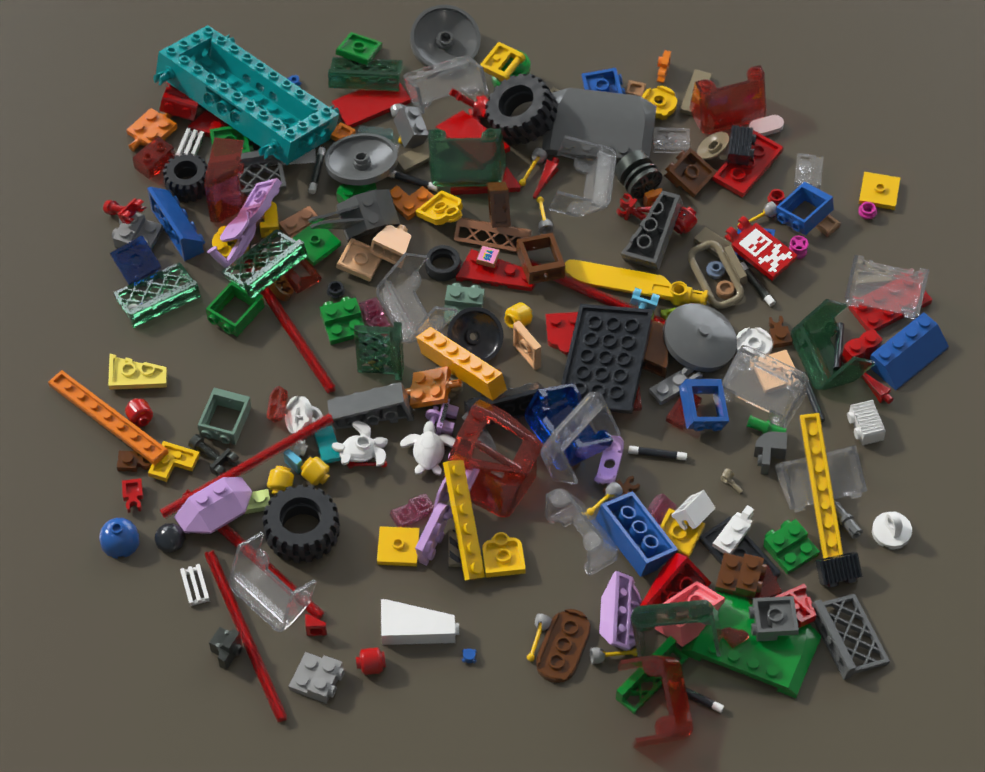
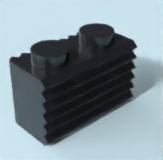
[727,125,756,166]
[815,552,863,588]

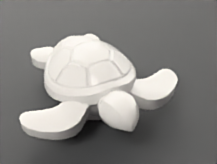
[332,421,388,466]
[400,421,458,475]

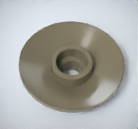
[697,132,730,160]

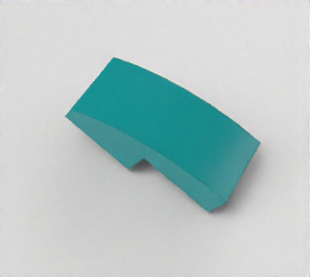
[313,426,341,463]

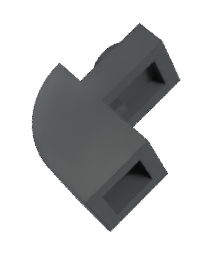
[754,432,787,474]

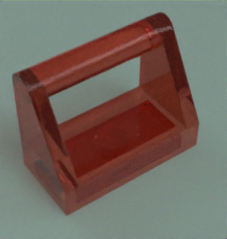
[276,252,322,294]

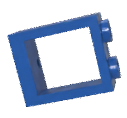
[776,182,834,235]
[679,379,729,431]

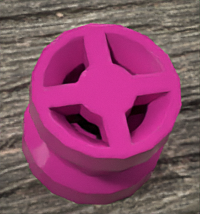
[789,235,808,259]

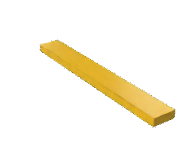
[799,413,843,558]

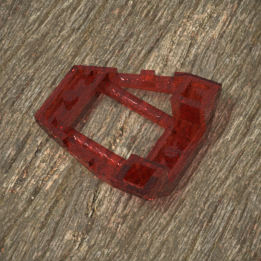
[448,399,544,477]

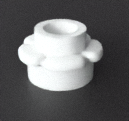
[293,440,308,456]

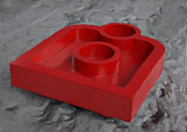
[545,312,578,355]

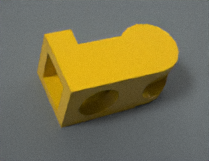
[260,201,280,238]

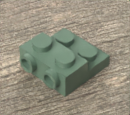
[442,283,485,325]

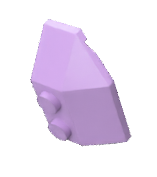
[174,477,252,534]
[599,571,643,651]

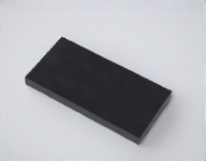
[699,517,781,589]

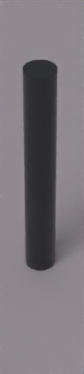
[833,322,844,371]
[799,372,825,423]

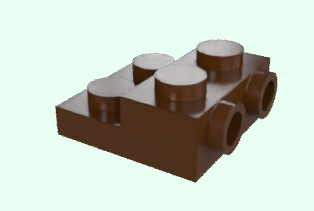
[664,148,716,197]
[715,553,767,600]

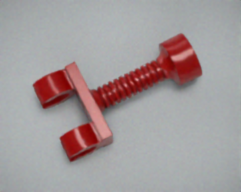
[616,194,647,220]
[103,198,147,225]

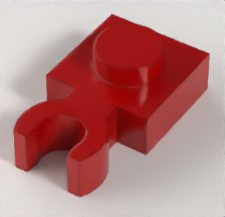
[122,478,143,513]

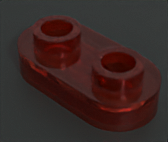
[267,386,288,423]

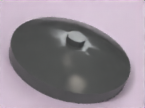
[410,5,481,73]
[325,133,398,185]
[663,303,737,372]

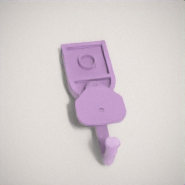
[207,178,282,271]
[415,453,480,566]

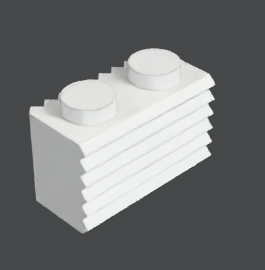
[847,400,886,446]

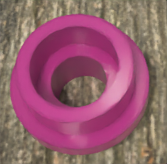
[858,202,877,219]

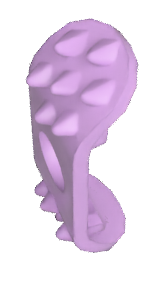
[594,434,624,485]

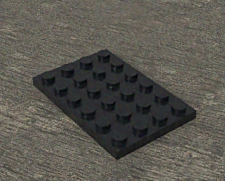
[556,304,654,414]

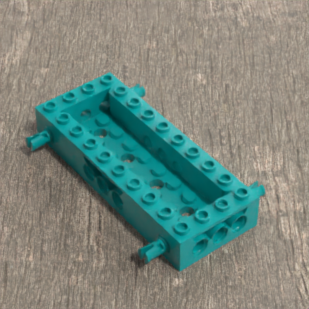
[153,25,339,165]

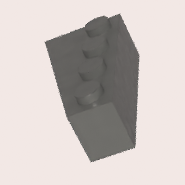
[621,191,683,270]
[327,382,414,429]

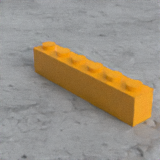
[416,327,507,401]

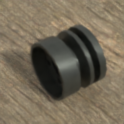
[614,150,663,199]

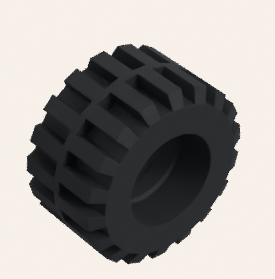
[163,153,211,203]

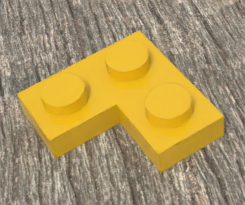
[148,441,200,482]

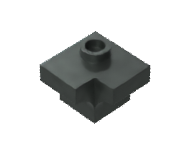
[209,627,243,670]

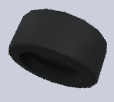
[425,245,461,282]

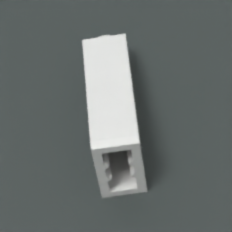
[381,599,459,645]

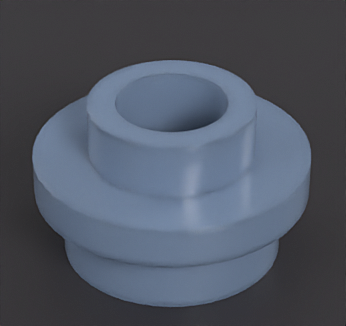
[706,261,725,279]

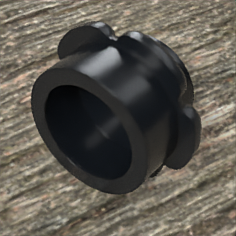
[327,281,345,299]

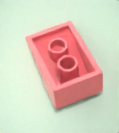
[652,581,725,647]

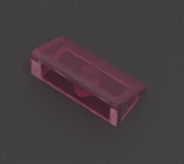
[647,493,677,525]

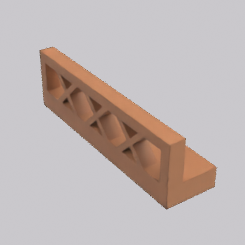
[454,217,532,251]

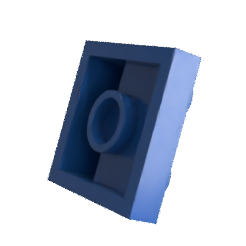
[581,68,626,94]

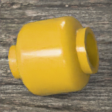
[504,302,533,329]
[300,457,330,486]
[267,466,294,495]

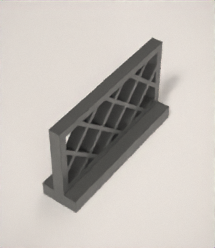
[207,151,286,201]
[812,594,890,680]

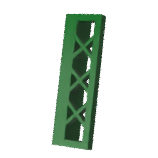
[616,636,688,714]

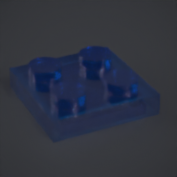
[110,236,161,286]

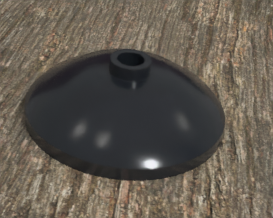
[447,307,504,362]

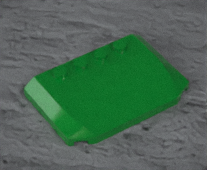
[681,592,821,699]

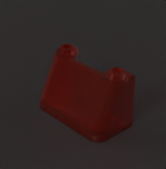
[689,65,767,134]

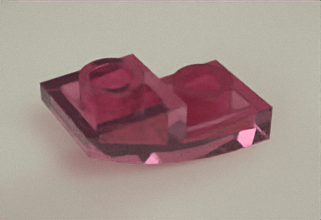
[359,297,391,335]
[390,493,434,528]

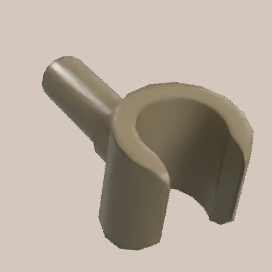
[721,468,743,494]

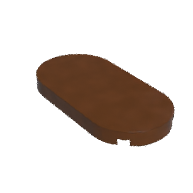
[536,609,591,683]

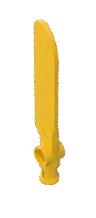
[565,259,708,306]

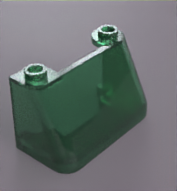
[428,128,507,187]

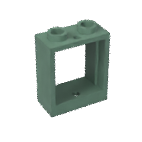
[198,388,252,445]

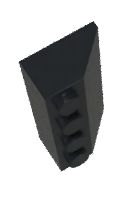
[464,382,545,430]

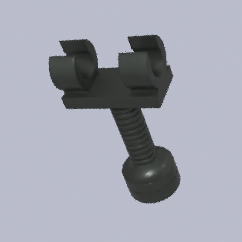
[188,434,240,477]

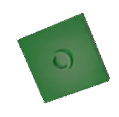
[335,32,382,65]
[289,222,342,266]

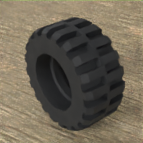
[486,74,558,145]
[263,485,340,563]

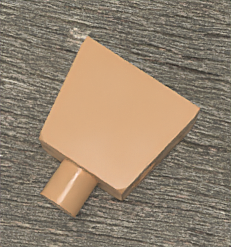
[369,225,411,267]

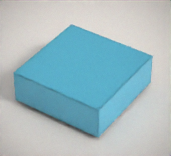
[283,449,303,474]

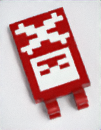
[725,216,798,281]

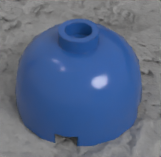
[99,518,139,558]

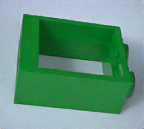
[206,279,265,337]

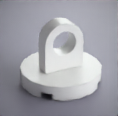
[285,396,323,433]
[872,511,912,550]

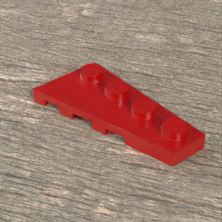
[456,249,536,291]

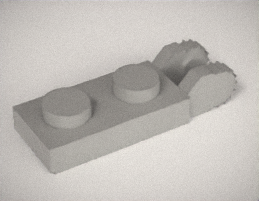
[649,367,703,405]

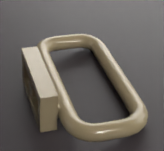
[687,240,748,309]

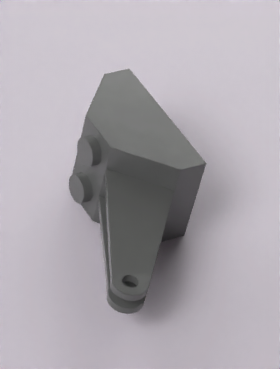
[308,189,400,241]

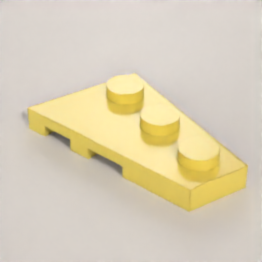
[108,354,167,390]

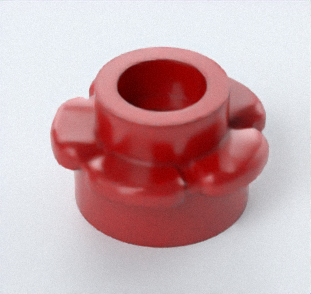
[767,189,786,206]

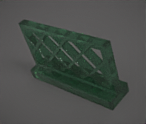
[328,57,403,91]
[221,229,308,299]
[113,262,201,328]
[354,322,404,381]

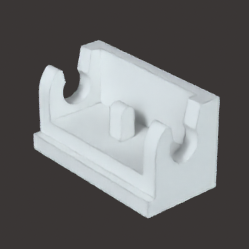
[671,490,716,530]

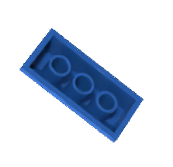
[147,187,205,261]
[868,313,949,390]
[596,491,678,577]

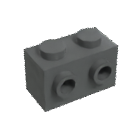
[393,106,429,148]

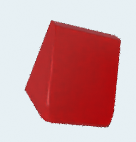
[305,614,327,636]

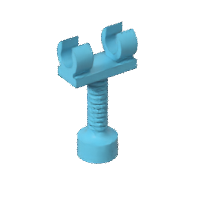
[630,287,660,311]

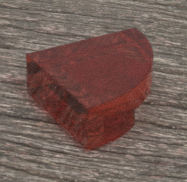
[720,627,749,648]

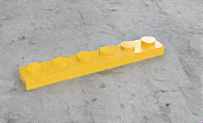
[443,460,485,580]

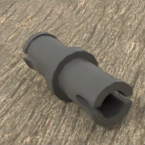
[835,502,863,539]

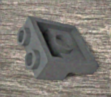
[749,596,799,641]

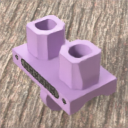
[425,399,459,436]

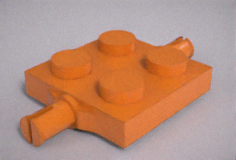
[126,108,178,151]
[405,366,462,409]

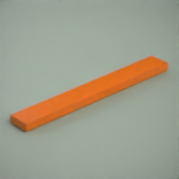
[48,370,169,466]

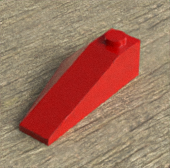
[633,552,711,630]

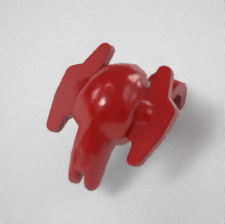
[449,88,489,123]

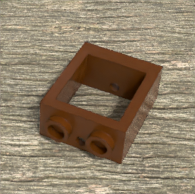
[487,181,511,228]
[516,233,566,285]

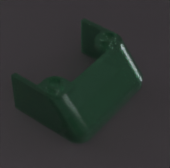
[791,299,875,390]
[631,600,723,664]

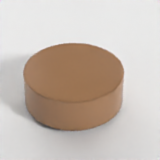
[716,280,735,299]

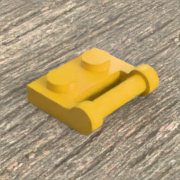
[480,42,526,82]

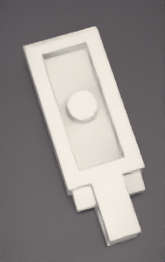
[712,505,754,554]

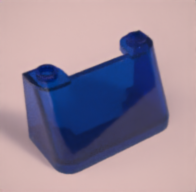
[525,383,614,469]

